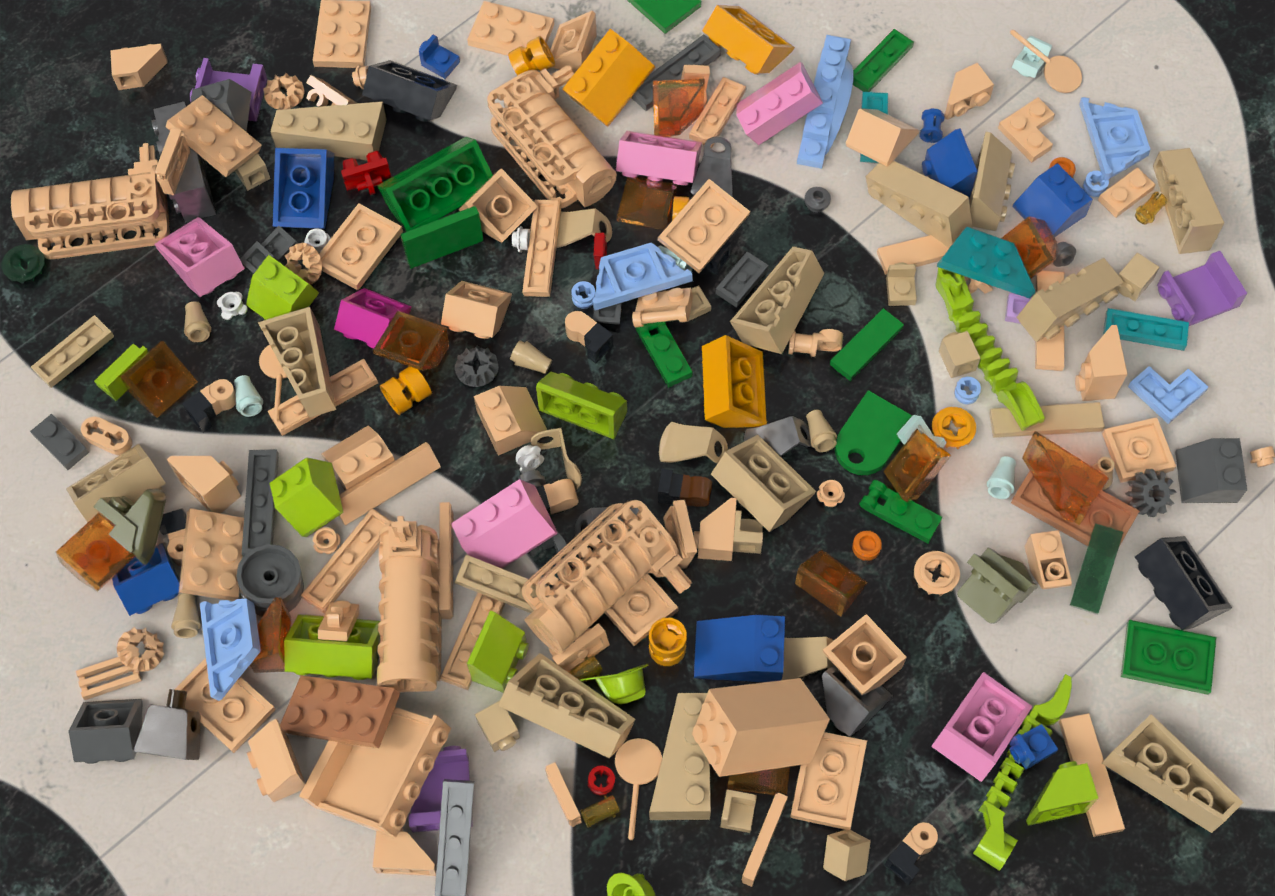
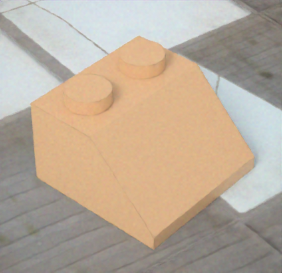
[459,168,538,243]
[441,281,512,339]
[1075,325,1127,401]
[474,386,547,455]
[321,426,395,491]
[167,456,241,514]
[822,614,907,695]
[247,719,306,802]

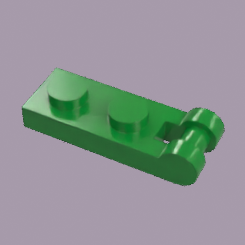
[636,322,693,388]
[859,480,943,544]

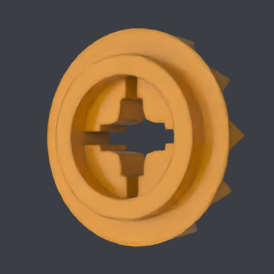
[932,407,976,449]

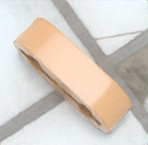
[81,416,132,455]

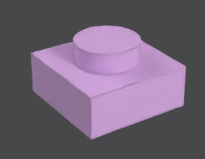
[1005,293,1033,324]

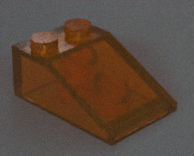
[1022,431,1109,525]

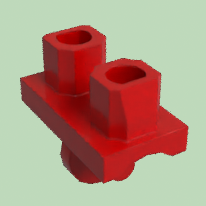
[341,151,391,195]

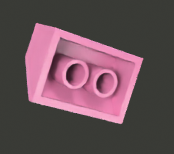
[736,62,823,145]
[616,131,702,185]
[451,479,558,569]

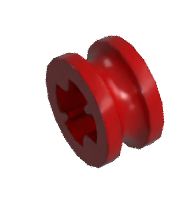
[587,766,615,795]

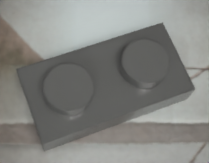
[715,252,769,307]
[30,413,89,470]

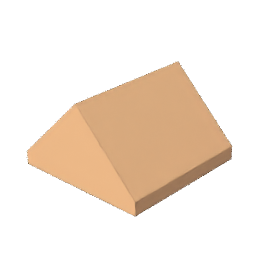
[550,11,597,73]
[846,108,919,167]

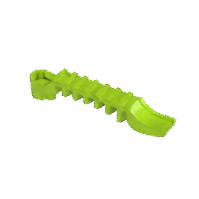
[935,267,1045,431]
[973,674,1072,871]

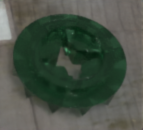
[2,244,46,284]

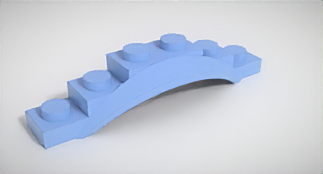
[797,35,853,169]

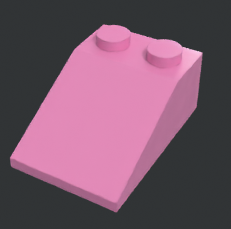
[154,217,245,297]
[931,672,1033,782]

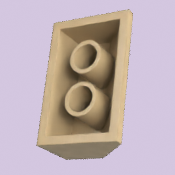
[969,131,1015,231]
[711,435,816,532]
[66,444,166,530]

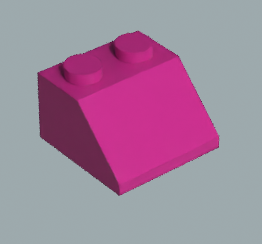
[334,288,411,349]

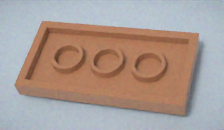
[1011,456,1140,560]
[280,675,400,749]

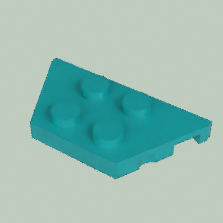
[937,227,1035,299]

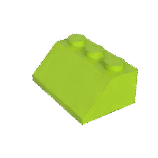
[536,372,627,439]
[284,614,381,680]

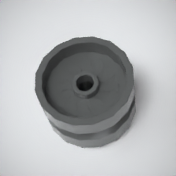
[236,544,304,618]

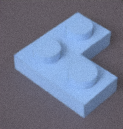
[1128,366,1209,424]

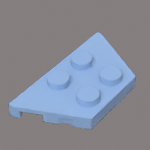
[1079,97,1151,180]
[593,243,693,311]
[200,599,261,701]

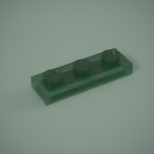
[1069,523,1123,615]

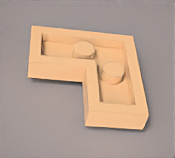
[998,97,1055,163]

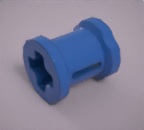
[919,108,945,143]

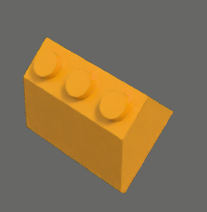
[702,5,795,75]
[563,29,655,127]
[702,335,767,428]

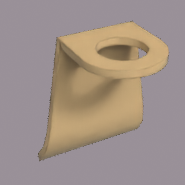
[556,208,612,248]
[659,422,728,463]
[531,428,582,490]
[782,637,834,680]

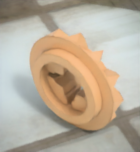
[263,73,304,110]
[285,243,322,285]
[914,551,960,596]
[117,627,165,672]

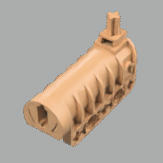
[487,65,617,208]
[11,143,170,259]
[522,500,692,654]
[377,516,442,692]

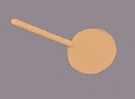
[1010,30,1082,93]
[259,345,288,423]
[615,738,662,840]

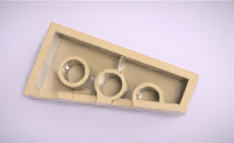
[1153,148,1224,254]
[865,161,973,248]
[730,247,824,354]
[1016,258,1124,342]
[258,307,336,418]
[498,653,636,758]
[649,693,711,820]
[1102,714,1244,833]

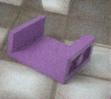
[190,58,268,121]
[1157,251,1247,326]
[409,746,473,833]

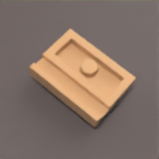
[155,128,190,195]
[663,500,697,569]

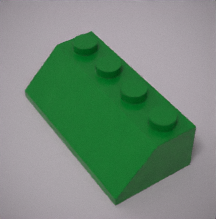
[377,137,493,232]

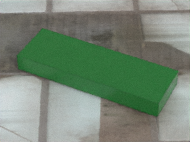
[853,29,914,92]
[830,308,904,381]

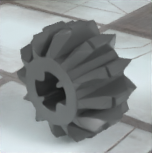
[1125,469,1177,517]

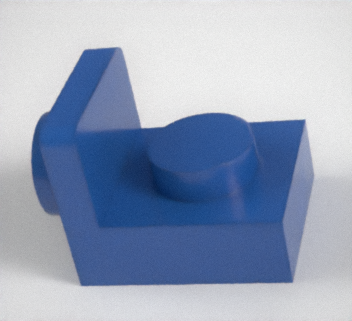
[419,34,460,79]
[1009,724,1058,769]

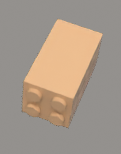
[692,678,830,777]

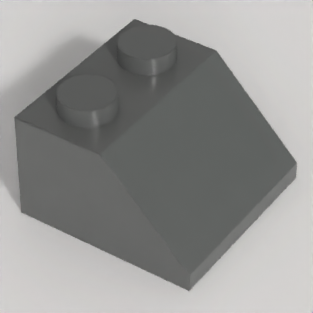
[190,79,252,131]
[1175,438,1247,503]
[68,699,143,764]

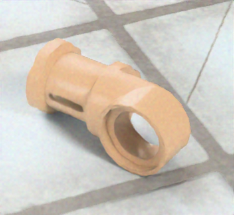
[788,329,843,357]

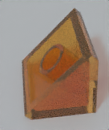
[120,341,198,418]
[884,429,951,502]
[795,550,868,617]

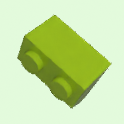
[246,255,319,320]
[270,457,344,537]
[467,611,529,693]
[1026,761,1099,826]

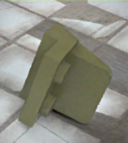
[93,488,166,565]
[957,547,1038,624]

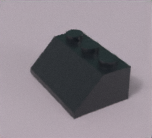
[362,60,457,122]
[1135,536,1232,630]

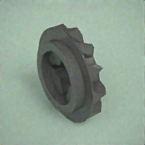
[455,346,498,387]

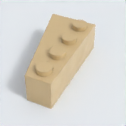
[271,101,387,160]

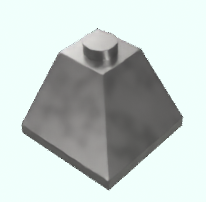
[822,665,893,737]

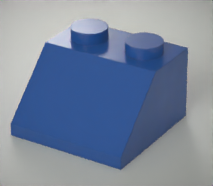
[922,128,978,199]
[1012,163,1093,242]
[110,543,180,616]

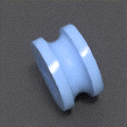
[1083,171,1109,197]
[572,281,595,309]
[954,377,981,405]

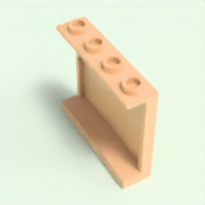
[299,707,451,838]

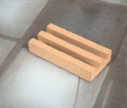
[76,657,142,700]
[545,762,582,827]

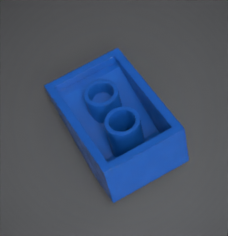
[273,148,334,229]
[694,615,785,682]

